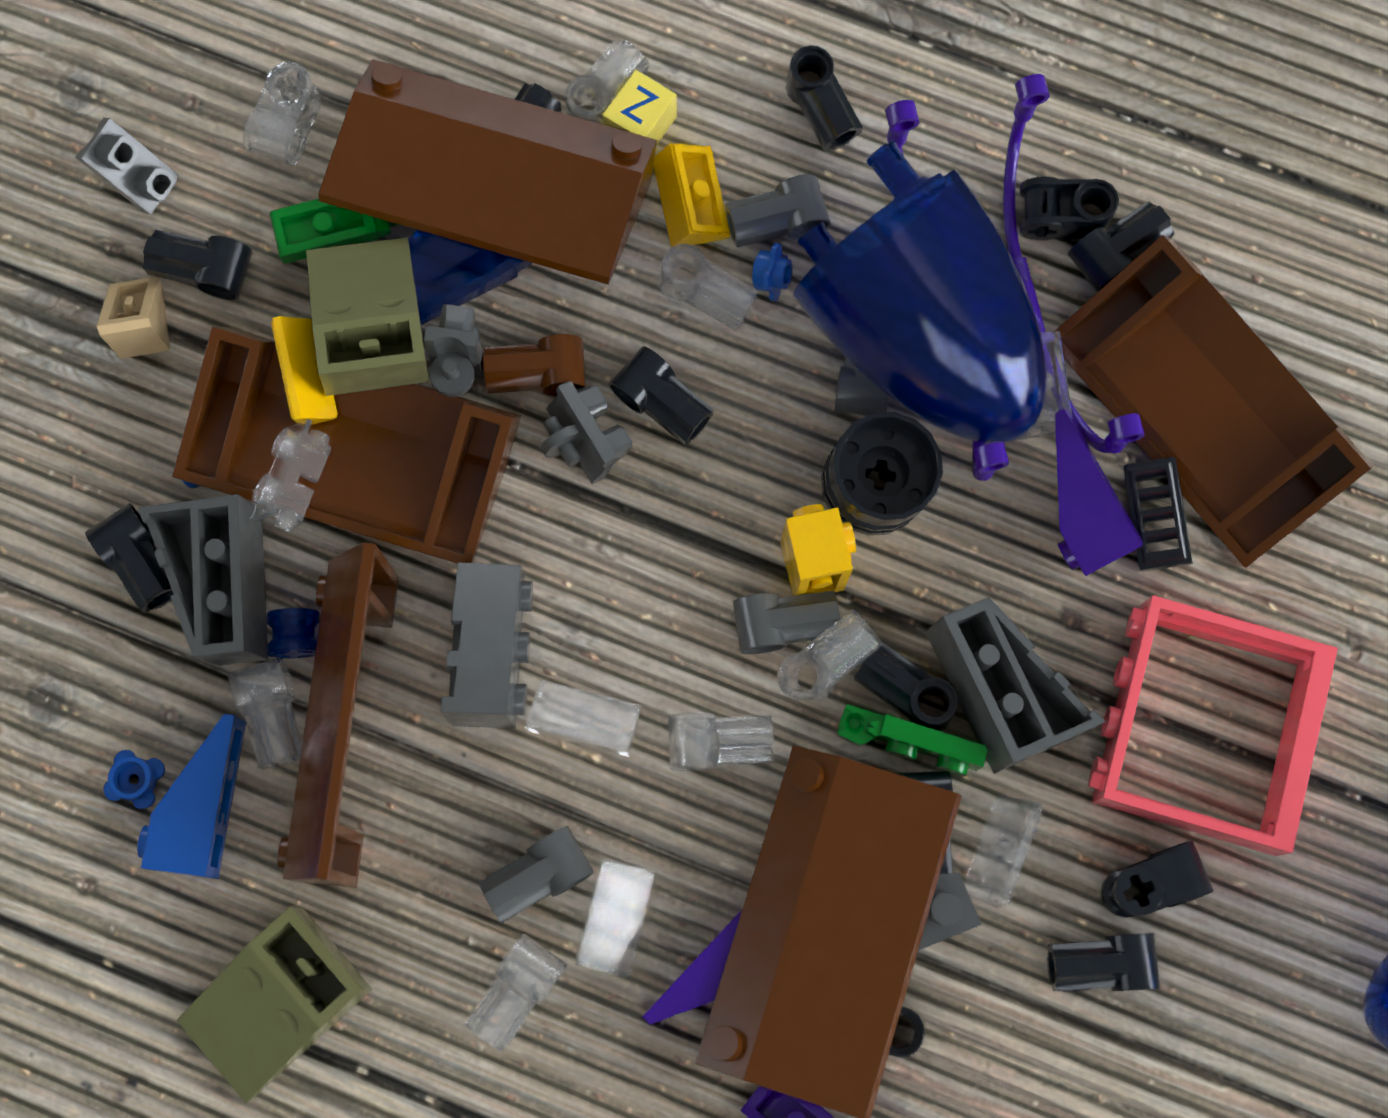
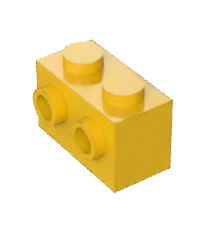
[780,504,856,596]

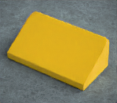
[653,143,731,248]
[271,316,338,426]

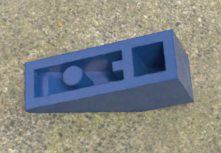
[137,714,247,879]

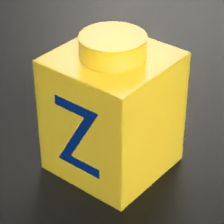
[602,69,677,145]

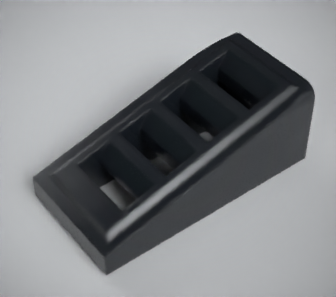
[1123,457,1193,572]

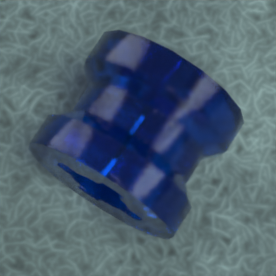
[266,608,320,659]

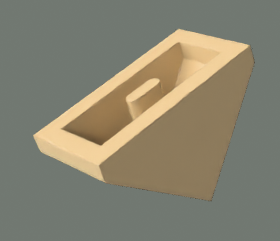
[97,277,170,359]

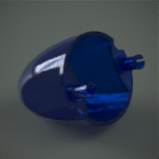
[793,140,1047,443]

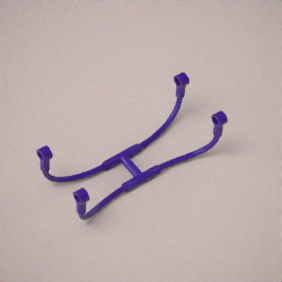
[885,74,1145,481]

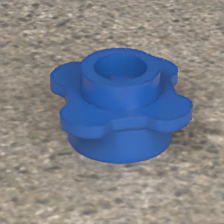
[752,243,793,302]
[104,750,165,809]

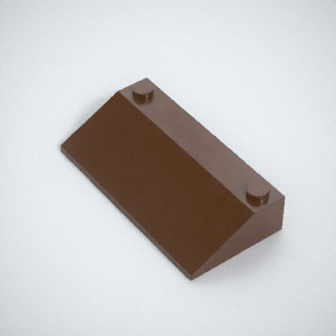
[318,59,657,285]
[1048,235,1373,568]
[172,327,521,564]
[277,542,399,888]
[695,745,962,1118]

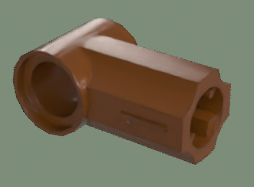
[483,334,586,397]

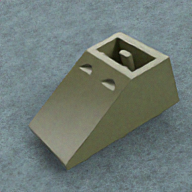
[306,237,429,396]
[176,906,373,1104]

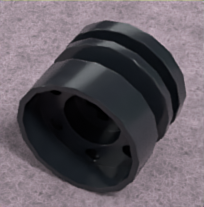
[821,412,943,536]

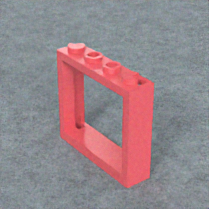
[1088,595,1338,856]

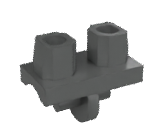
[75,117,178,214]
[424,304,485,397]
[540,381,632,484]

